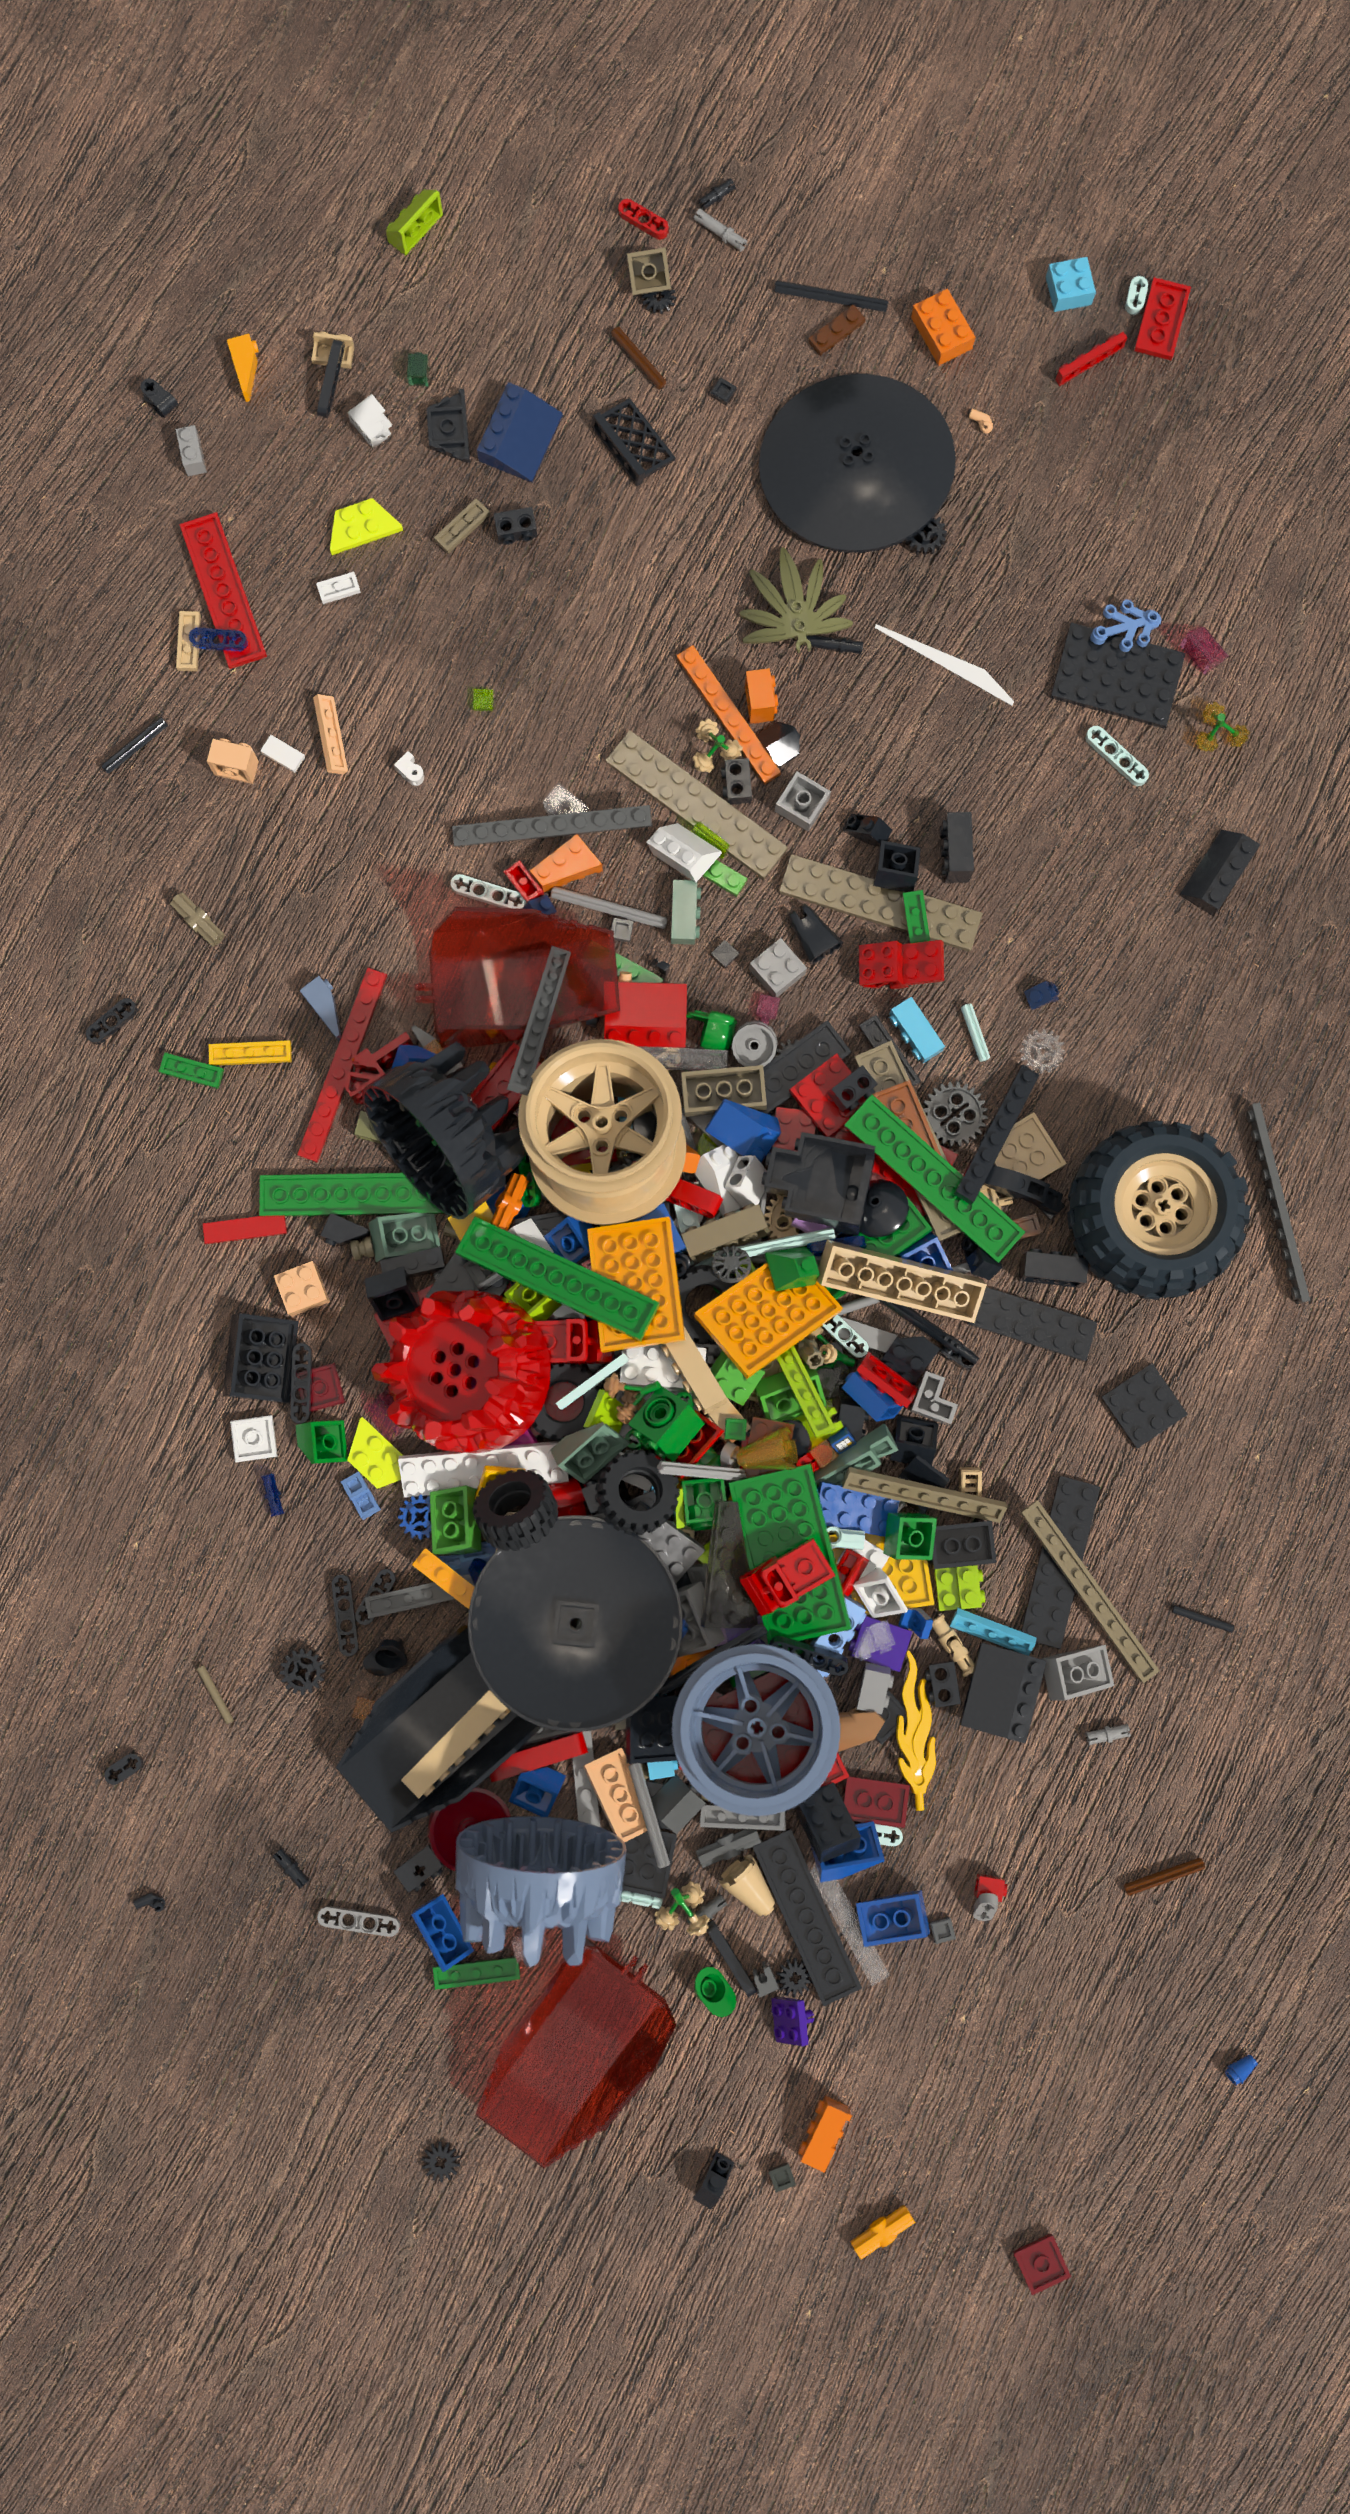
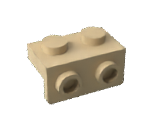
[312,332,354,369]

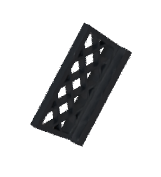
[591,398,676,486]

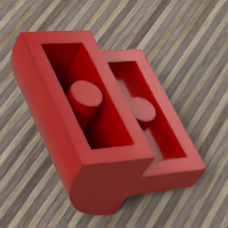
[548,1477,587,1517]

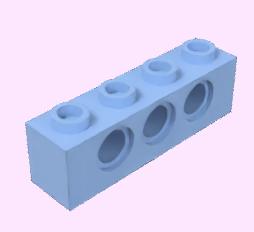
[804,1595,866,1677]

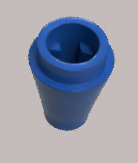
[1225,2054,1258,2086]

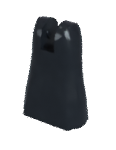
[788,904,843,964]

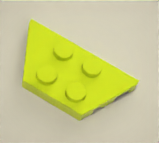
[330,498,403,555]
[347,1417,404,1489]

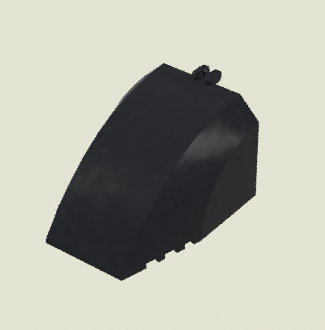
[336,1625,542,1833]

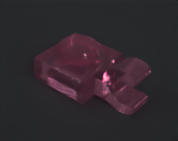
[756,994,780,1024]

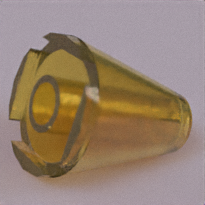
[736,1428,798,1470]

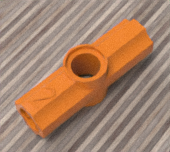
[490,1173,529,1231]

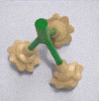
[692,718,743,773]
[654,1881,710,1936]

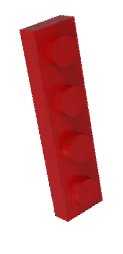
[1055,332,1128,386]

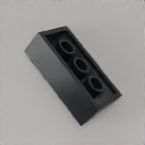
[1179,830,1261,916]

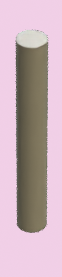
[197,1665,234,1724]

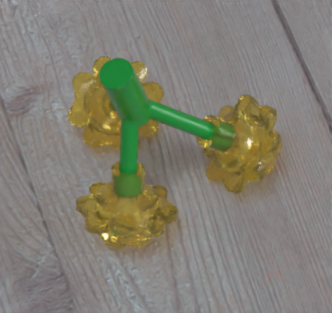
[1196,701,1250,752]

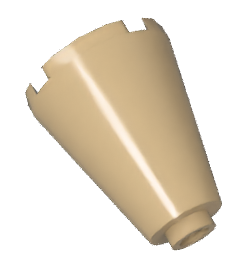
[719,1855,775,1916]

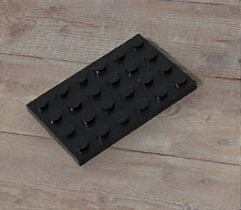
[1050,623,1186,729]

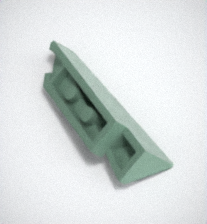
[813,1424,898,1489]

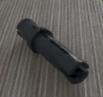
[803,635,863,655]

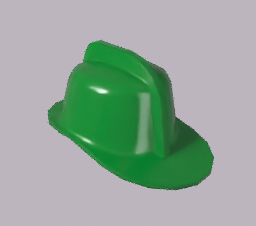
[694,1967,736,2017]

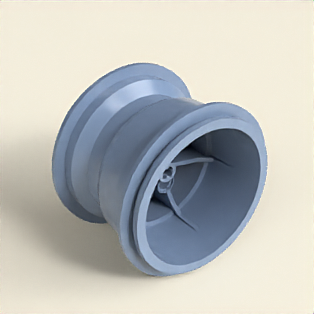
[672,1644,840,1816]

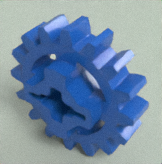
[398,1494,432,1540]

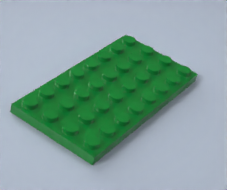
[728,1463,852,1645]

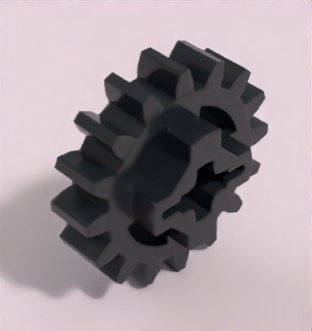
[905,517,947,556]
[279,1648,327,1695]

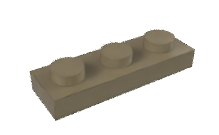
[434,499,490,554]

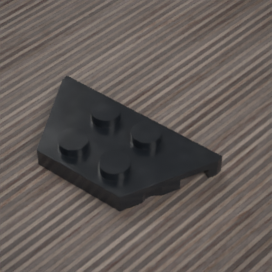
[427,388,470,463]

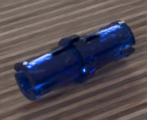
[261,1473,284,1517]

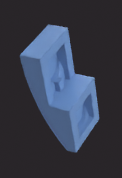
[341,1471,381,1520]

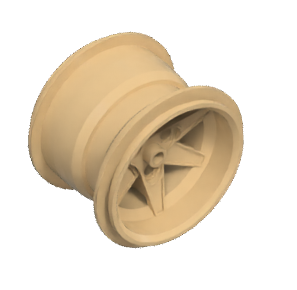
[518,1039,686,1225]

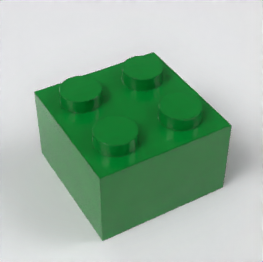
[883,1512,937,1560]

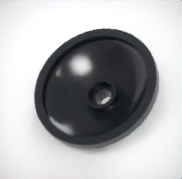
[859,1179,909,1238]

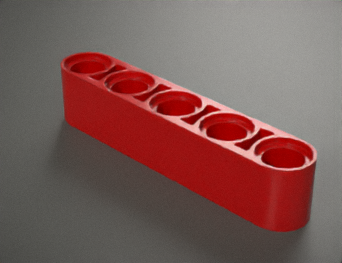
[631,1161,723,1219]
[489,1732,588,1783]

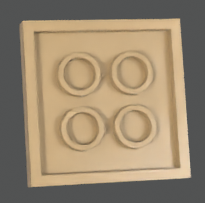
[994,1112,1067,1180]

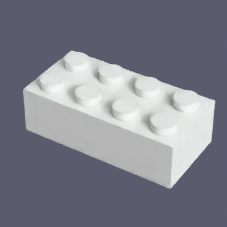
[620,1345,706,1393]

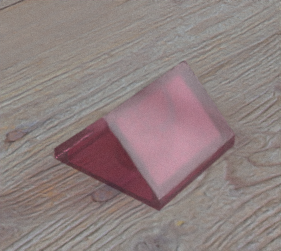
[1180,627,1229,675]
[364,1389,407,1442]

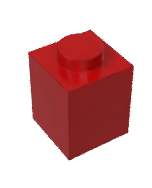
[974,1874,1008,1902]

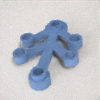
[1090,600,1161,652]

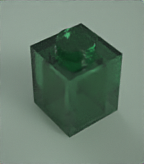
[407,352,430,386]

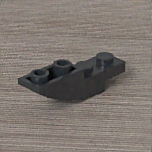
[983,1165,1063,1214]

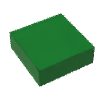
[724,1418,747,1441]

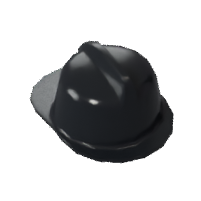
[363,1638,408,1676]

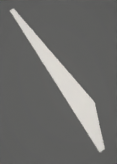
[875,624,1014,705]

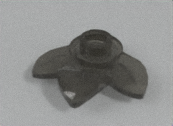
[817,1361,850,1399]

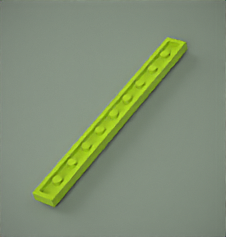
[734,1258,835,1439]

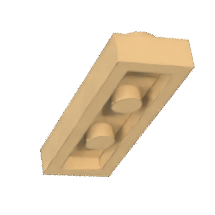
[176,611,201,671]

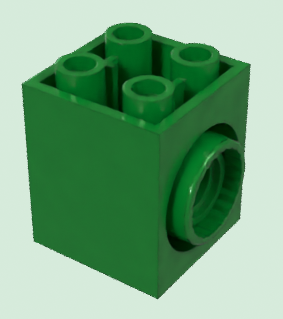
[628,1386,705,1462]
[680,1478,728,1530]

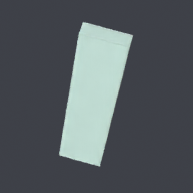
[556,1353,629,1410]

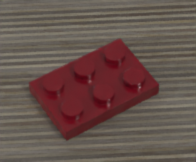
[843,1776,910,1828]

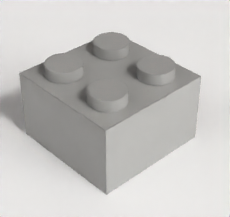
[775,771,831,832]
[749,938,807,999]

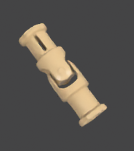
[932,1614,975,1677]

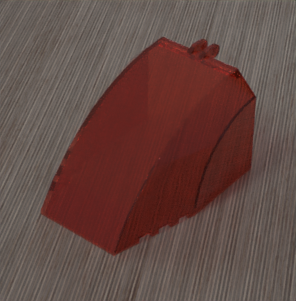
[414,907,620,1048]
[475,1946,677,2168]

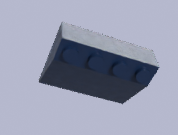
[477,382,563,483]

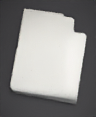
[348,394,392,449]
[725,1155,767,1207]

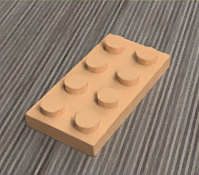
[583,1748,647,1842]

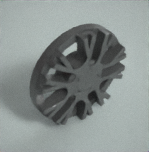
[712,1246,751,1283]

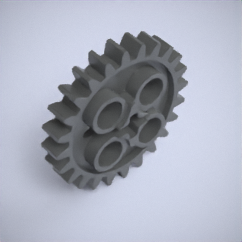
[923,1082,988,1148]

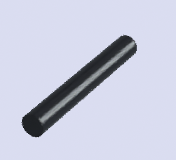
[1171,1605,1234,1633]

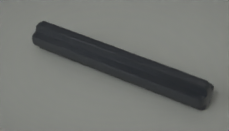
[101,717,168,774]

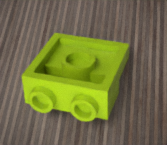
[934,1565,985,1611]

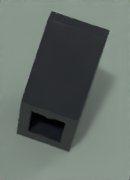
[843,813,892,846]
[961,1237,1003,1280]
[692,2152,735,2210]

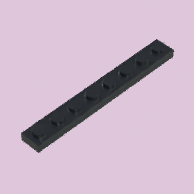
[954,1064,1039,1205]

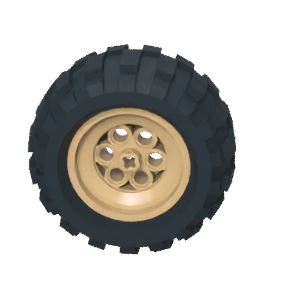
[1067,1120,1250,1300]

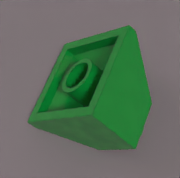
[765,1246,820,1291]
[296,1420,348,1464]

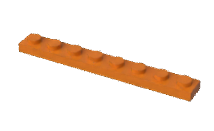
[677,645,781,785]

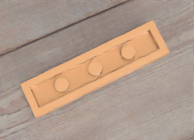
[313,694,348,774]

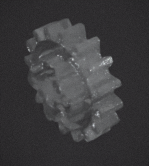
[1020,1029,1065,1074]

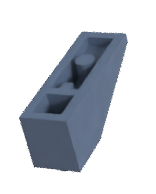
[300,976,342,1041]

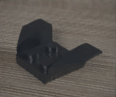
[881,1335,940,1385]

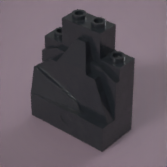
[761,1132,875,1236]

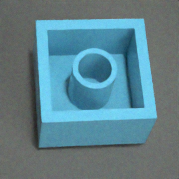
[1046,257,1096,312]

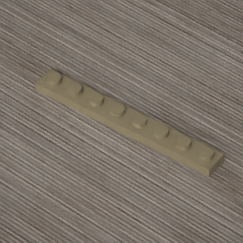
[842,1467,1007,1523]

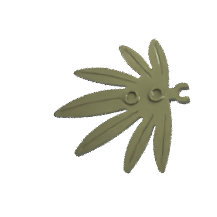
[740,547,853,653]

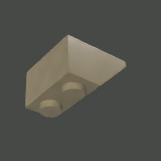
[627,248,671,295]

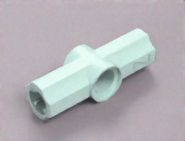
[827,1526,865,1550]

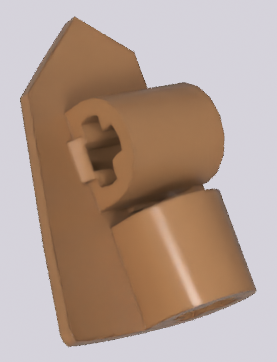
[838,1708,885,1752]

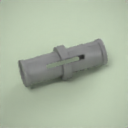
[1086,1723,1131,1745]

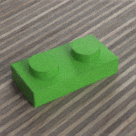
[703,860,747,897]

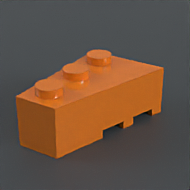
[530,834,603,892]
[798,2095,852,2173]

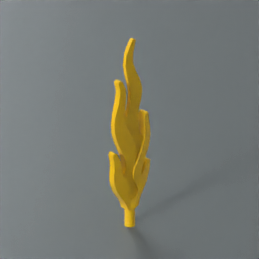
[896,1650,936,1811]

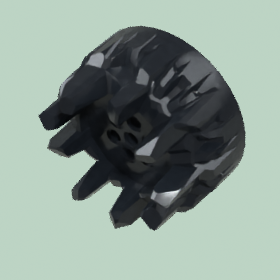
[362,1041,528,1219]

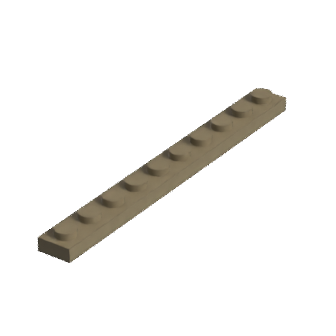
[1019,1500,1160,1683]

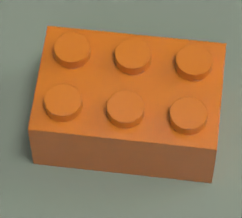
[911,288,975,366]

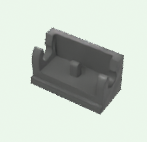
[753,1960,779,1998]

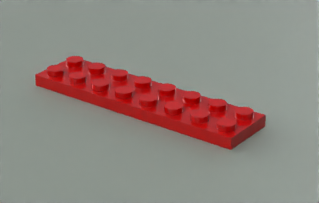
[179,512,267,669]

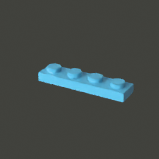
[950,1608,1037,1656]

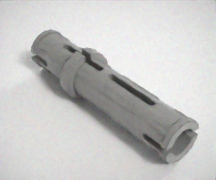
[694,208,747,252]

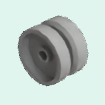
[732,1020,778,1067]

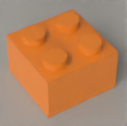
[745,668,778,724]

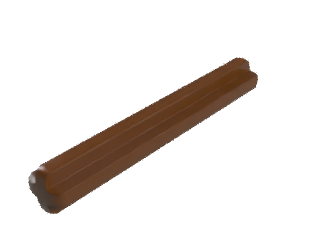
[611,327,666,389]
[1124,1858,1205,1896]

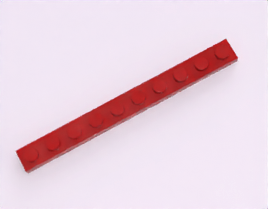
[297,968,387,1163]

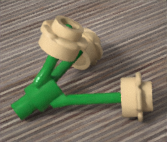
[807,1327,855,1372]

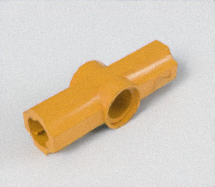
[850,2205,915,2259]

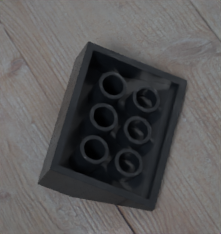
[222,1313,299,1403]
[959,1642,1047,1744]

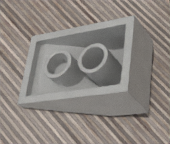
[1042,1645,1114,1701]

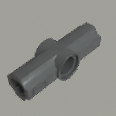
[696,1829,761,1868]

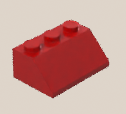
[655,1410,724,1479]

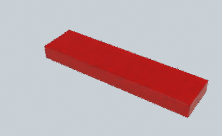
[203,1216,287,1245]

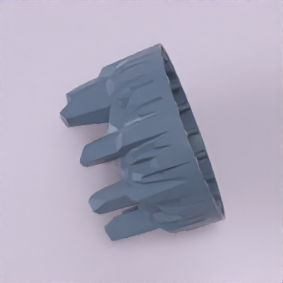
[455,1816,627,1967]

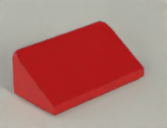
[503,860,544,902]
[837,1549,869,1597]

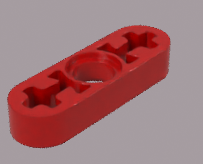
[619,199,668,240]

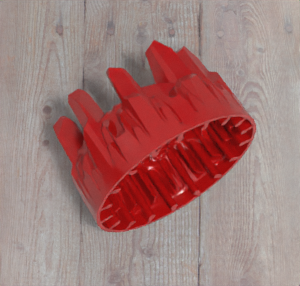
[371,1290,551,1454]

